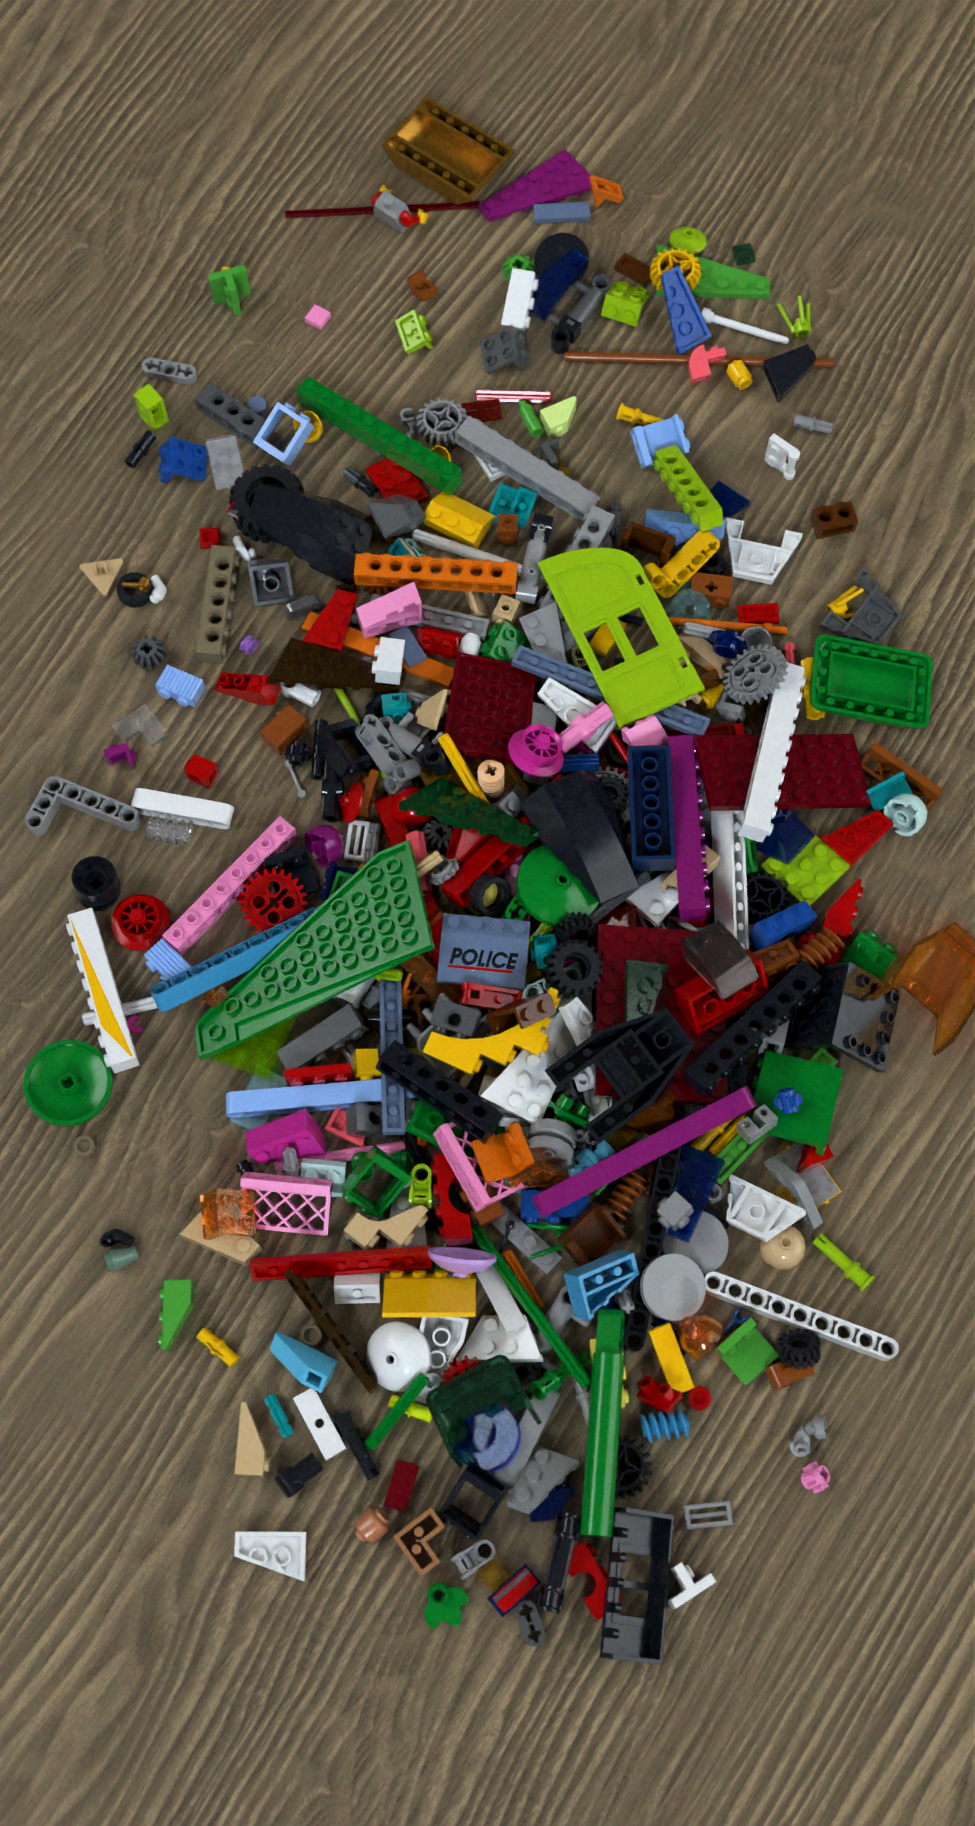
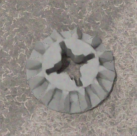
[428,858,459,885]

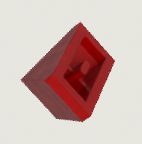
[796,1143,834,1174]

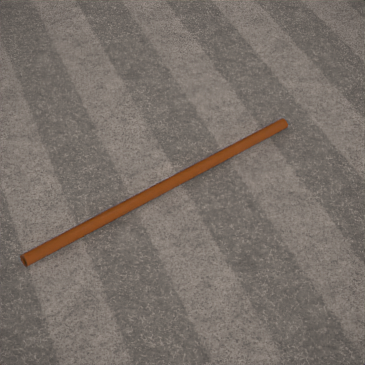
[565,351,834,368]

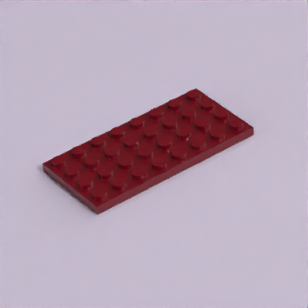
[694,734,871,811]

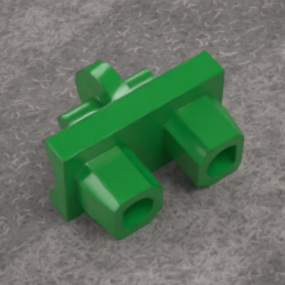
[548,1093,591,1128]

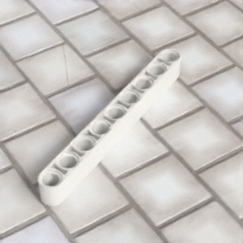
[704,1272,899,1361]

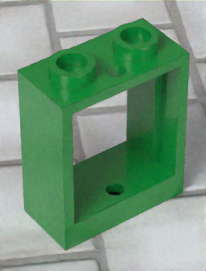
[341,1145,412,1218]

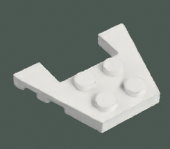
[725,518,803,585]

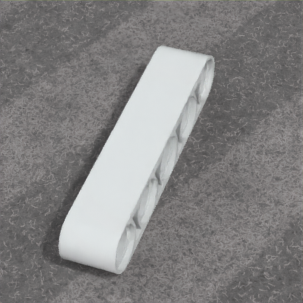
[131,788,234,829]

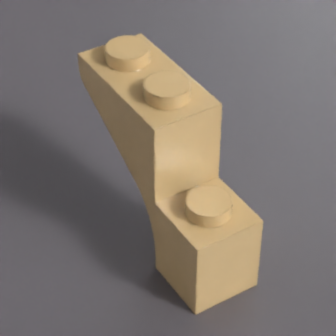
[344,1205,429,1250]

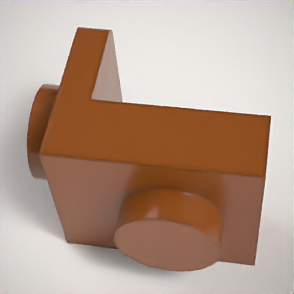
[407,270,439,302]
[498,514,518,545]

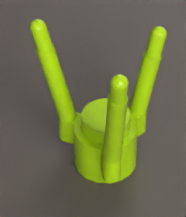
[777,295,812,338]

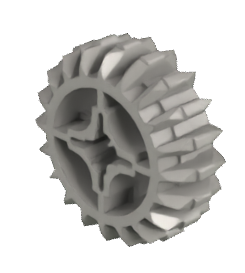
[416,397,468,448]

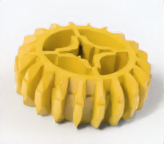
[650,247,701,294]

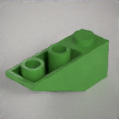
[158,1280,195,1352]

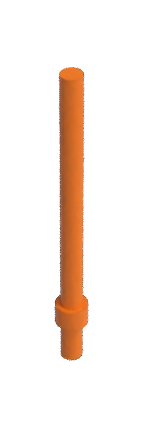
[668,617,788,635]

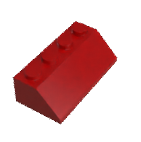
[674,949,770,1035]

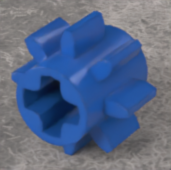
[773,1087,803,1114]

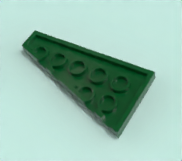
[399,777,539,847]

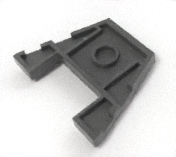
[818,567,902,645]

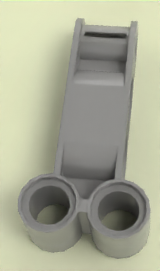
[355,714,421,794]

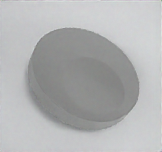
[663,1210,729,1276]
[640,1254,706,1321]

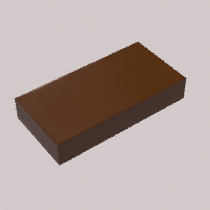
[614,253,651,287]

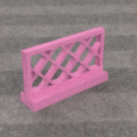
[433,1115,525,1213]
[239,1172,333,1236]

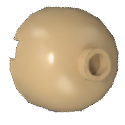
[760,1226,806,1270]

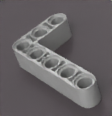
[25,776,141,836]

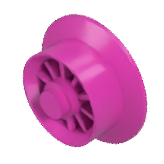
[508,724,564,778]

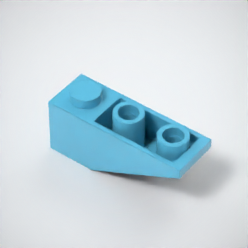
[270,1331,338,1393]

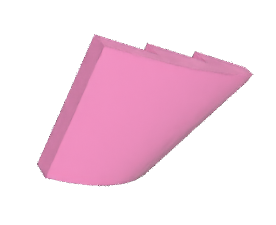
[621,714,668,746]

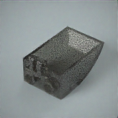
[683,920,759,1000]

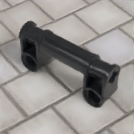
[537,1511,581,1614]

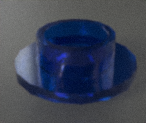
[709,629,748,659]

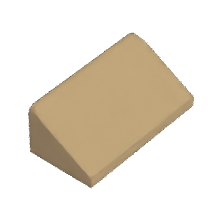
[464,591,489,618]

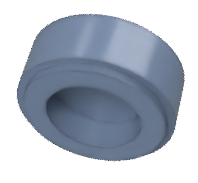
[247,396,267,416]

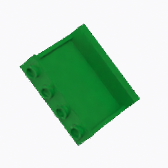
[744,1050,844,1156]

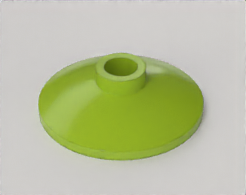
[669,227,707,254]

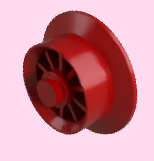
[111,894,171,951]

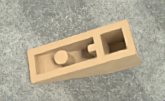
[234,1402,270,1477]

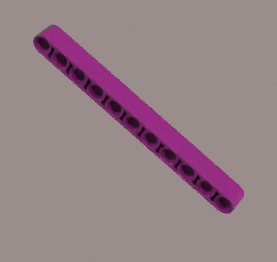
[531,1086,758,1218]

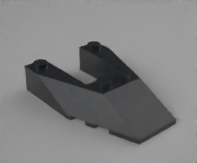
[545,1008,694,1144]

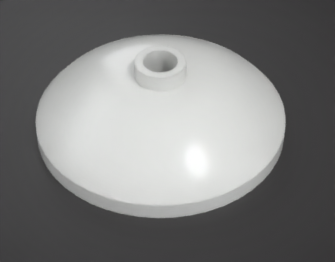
[366,1321,431,1392]

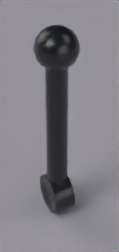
[498,1220,515,1255]

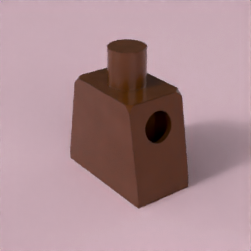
[626,1089,675,1136]

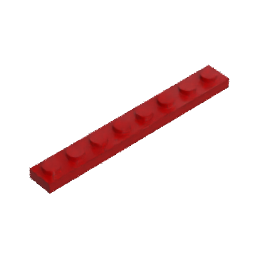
[249,1246,432,1281]

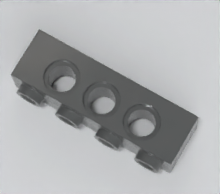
[194,383,267,449]

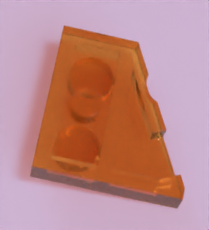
[508,1160,570,1187]

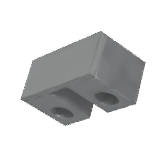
[736,1104,778,1145]

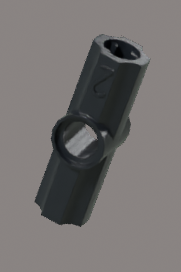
[321,759,344,822]

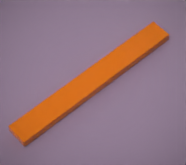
[302,611,454,689]

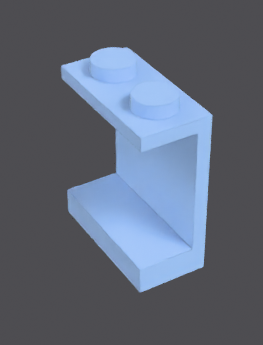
[630,414,690,469]

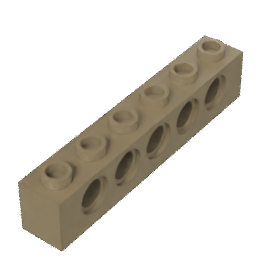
[196,545,240,663]

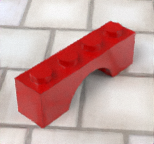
[430,1153,473,1247]

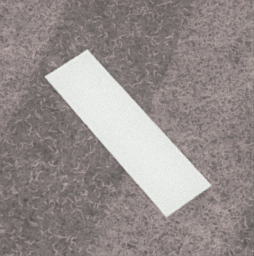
[476,1265,527,1332]

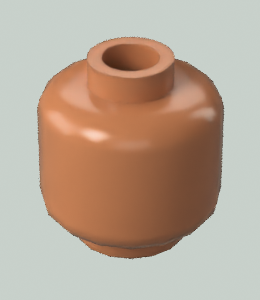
[355,1507,390,1543]

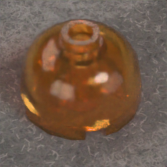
[679,1313,723,1361]

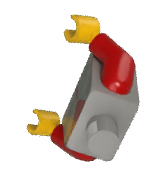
[370,184,429,234]

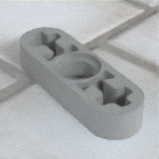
[142,358,197,385]

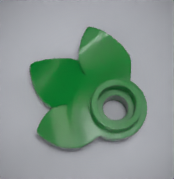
[424,1583,469,1629]

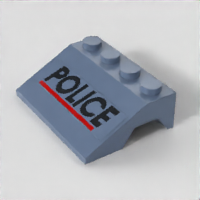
[437,913,530,991]

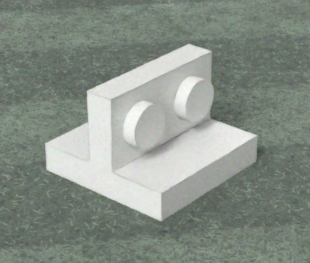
[668,1562,716,1609]

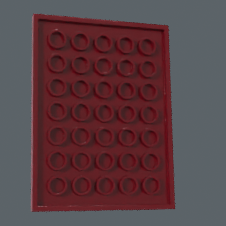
[594,924,727,1104]

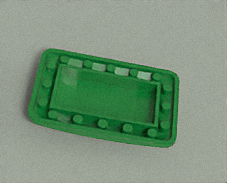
[810,634,933,729]

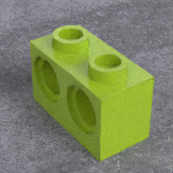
[133,384,169,432]

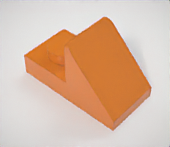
[589,175,624,208]

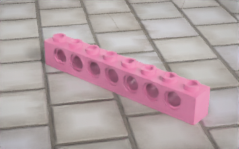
[162,816,298,956]

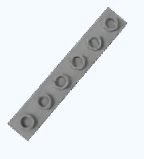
[538,505,615,622]

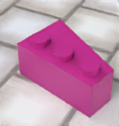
[246,1109,327,1164]

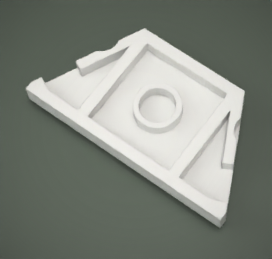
[726,1174,806,1242]
[458,1315,543,1363]

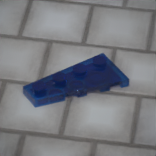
[529,248,589,322]
[667,1144,725,1244]

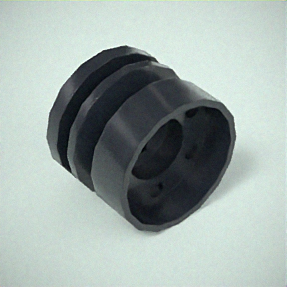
[71,856,121,911]

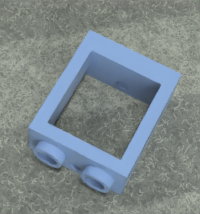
[253,402,315,466]

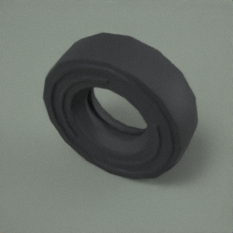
[116,572,153,608]

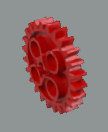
[238,868,308,932]

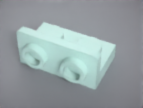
[301,1158,347,1197]

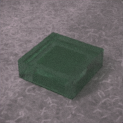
[731,243,755,266]

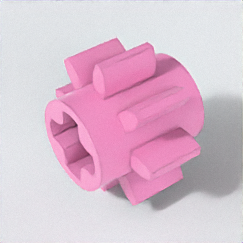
[801,1461,830,1494]

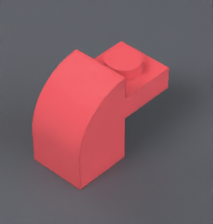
[688,344,726,384]

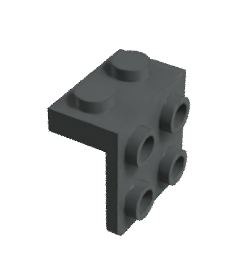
[480,325,529,374]

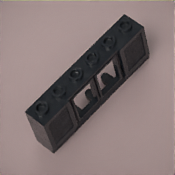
[599,1507,674,1665]

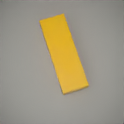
[648,1322,695,1393]

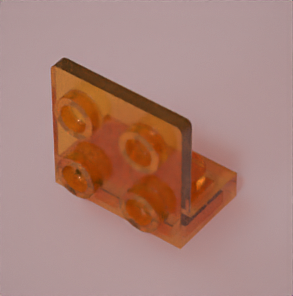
[200,1188,256,1240]

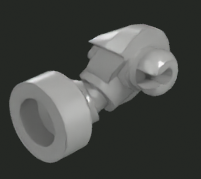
[790,1415,827,1457]

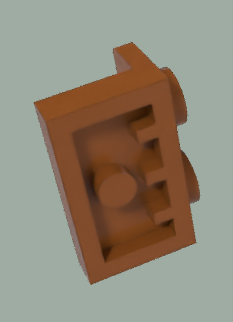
[358,769,380,818]
[753,939,800,983]

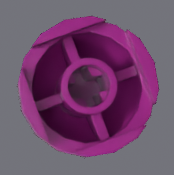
[304,824,344,868]

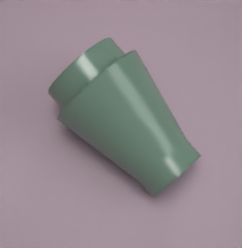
[103,1246,139,1271]

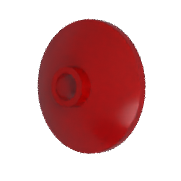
[340,783,363,824]

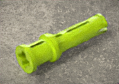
[812,1233,875,1292]

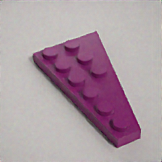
[478,149,591,222]

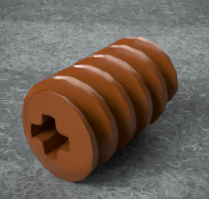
[797,928,844,969]
[605,1171,647,1220]

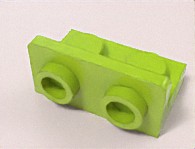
[395,310,433,354]

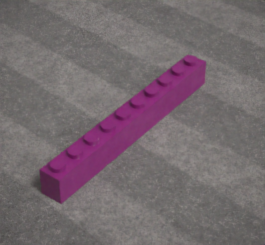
[668,734,710,922]

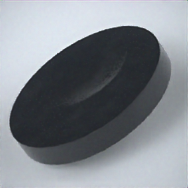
[534,233,590,288]

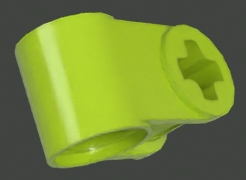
[409,1164,433,1208]

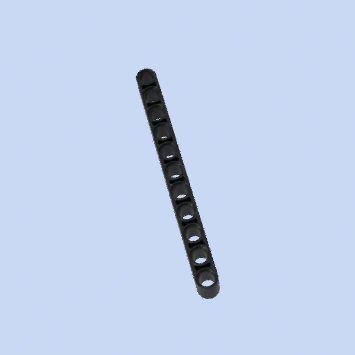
[623,1109,686,1353]

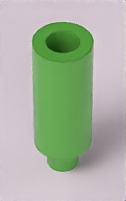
[518,400,544,438]

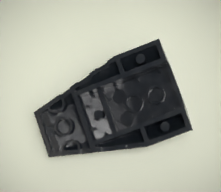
[247,483,374,585]
[520,770,638,905]

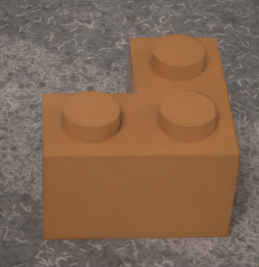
[393,1507,446,1577]

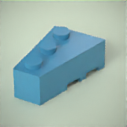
[564,1250,639,1320]

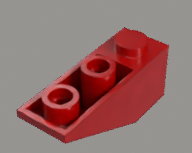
[214,672,281,706]
[820,879,863,943]

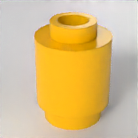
[726,360,753,390]

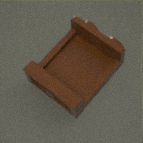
[556,1201,628,1267]

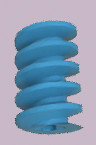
[640,1408,690,1443]

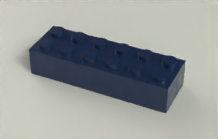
[627,745,676,871]

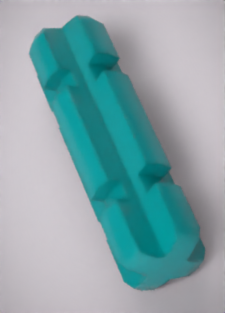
[264,1394,294,1438]

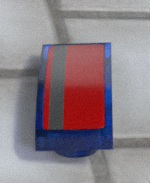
[487,1564,541,1617]

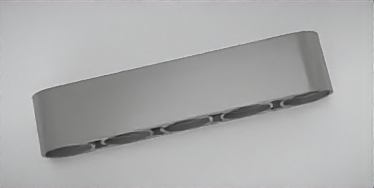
[494,1384,562,1494]

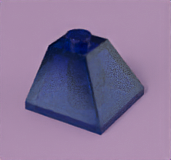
[756,809,815,865]

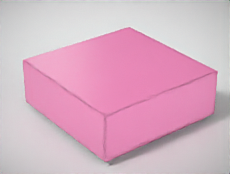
[305,304,331,330]

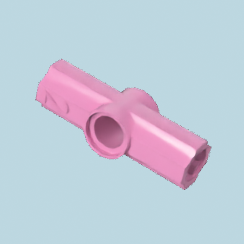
[559,701,614,754]

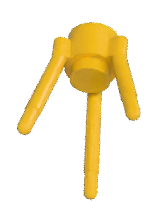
[827,585,864,620]

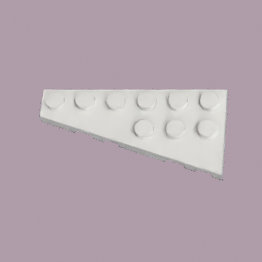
[479,1004,591,1124]

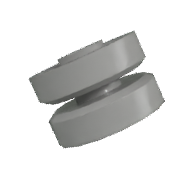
[527,1118,578,1172]

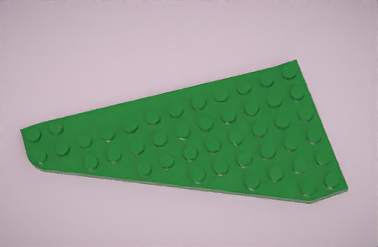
[195,840,435,1060]

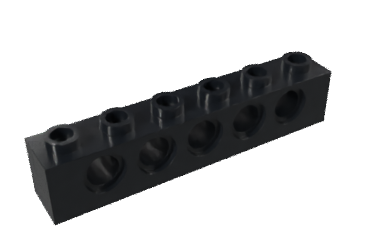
[375,1040,504,1144]

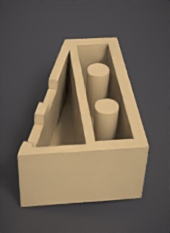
[180,1201,262,1267]

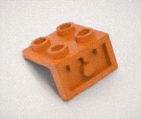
[471,1122,535,1183]

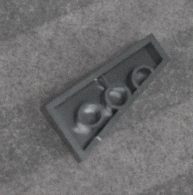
[277,1004,373,1069]

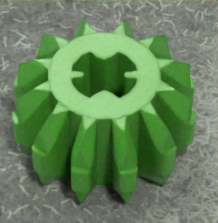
[503,253,534,283]

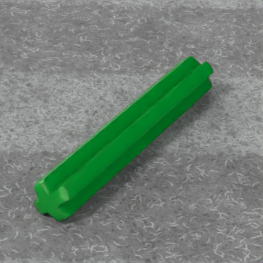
[365,1373,429,1450]

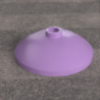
[428,1246,497,1277]

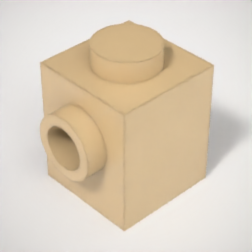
[493,594,521,626]

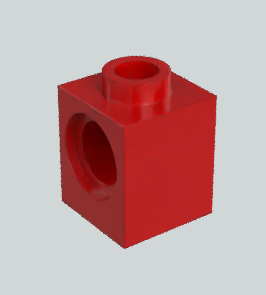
[184,754,219,789]

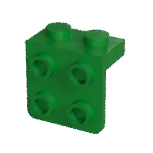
[479,621,533,662]
[839,929,900,980]

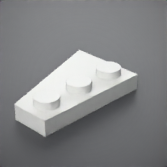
[234,1532,307,1582]

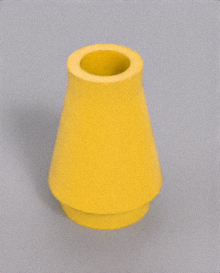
[698,684,726,710]

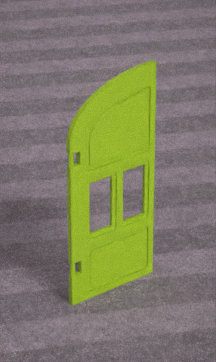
[537,547,705,729]

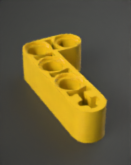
[643,530,720,598]

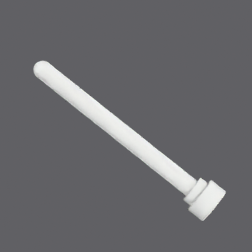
[701,307,789,345]

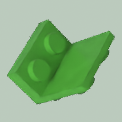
[715,1317,779,1385]

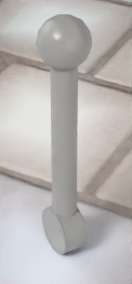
[285,760,306,799]

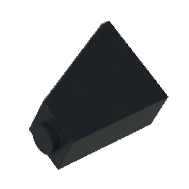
[763,344,816,403]

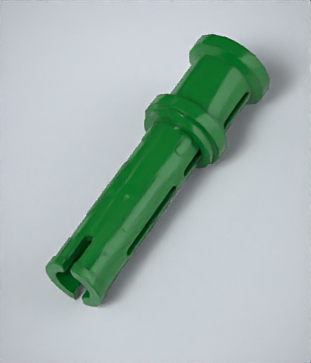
[530,1350,592,1401]

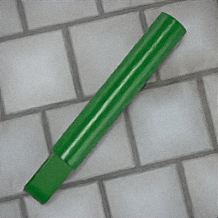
[580,1309,625,1538]

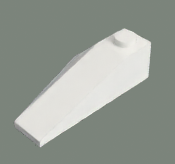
[415,1317,469,1404]

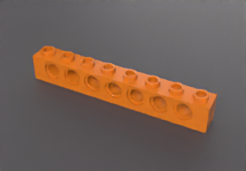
[354,552,518,594]

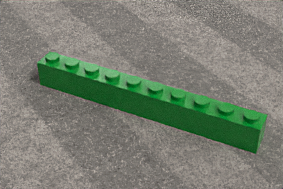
[296,376,462,496]

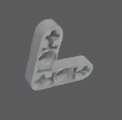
[764,1155,823,1230]

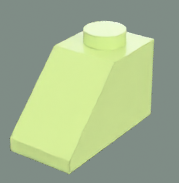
[540,396,577,439]

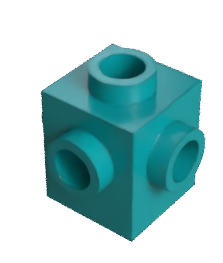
[381,692,412,723]
[530,934,559,969]

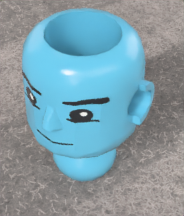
[562,1140,616,1179]

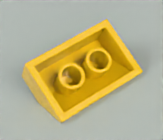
[424,491,495,549]

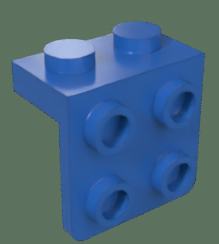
[158,436,207,483]

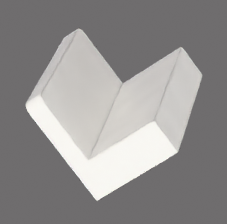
[334,1272,381,1304]

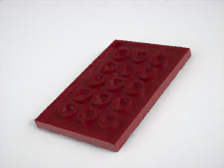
[442,652,536,765]

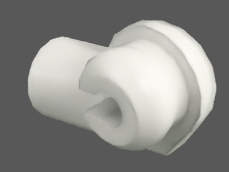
[232,536,257,561]
[149,575,167,604]

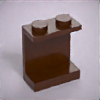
[620,522,676,569]
[485,992,557,1035]

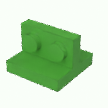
[208,265,251,315]

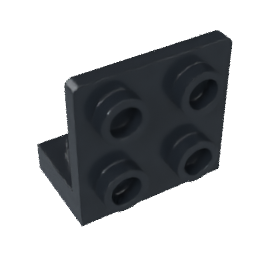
[264,845,320,903]

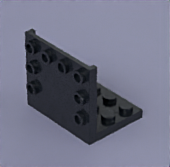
[784,962,901,1072]

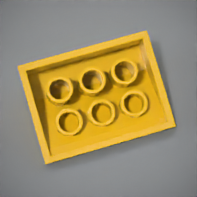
[382,1270,476,1317]

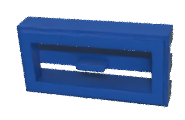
[558,753,599,773]

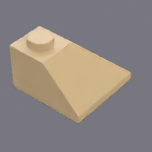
[415,689,451,731]

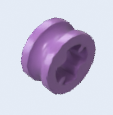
[240,635,259,656]

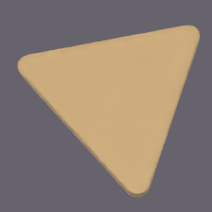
[79,558,124,596]

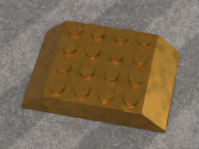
[381,96,515,204]

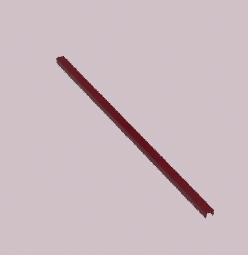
[285,201,480,218]

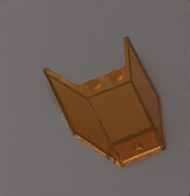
[869,922,975,1056]

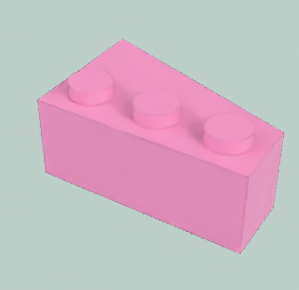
[356,582,422,639]

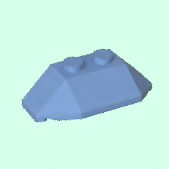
[645,509,726,554]

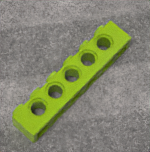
[653,444,723,532]

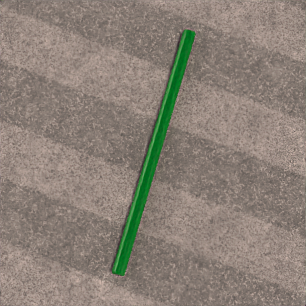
[449,1189,591,1388]

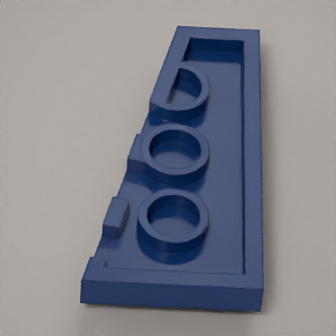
[660,265,712,354]

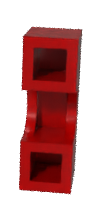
[568,1541,622,1621]

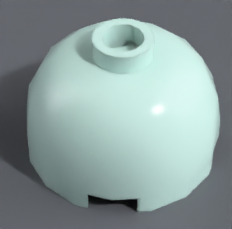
[884,793,928,836]

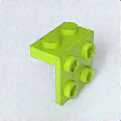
[601,281,650,327]

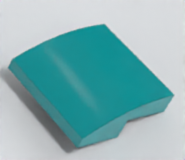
[489,483,538,528]

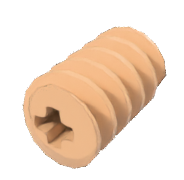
[477,760,505,798]

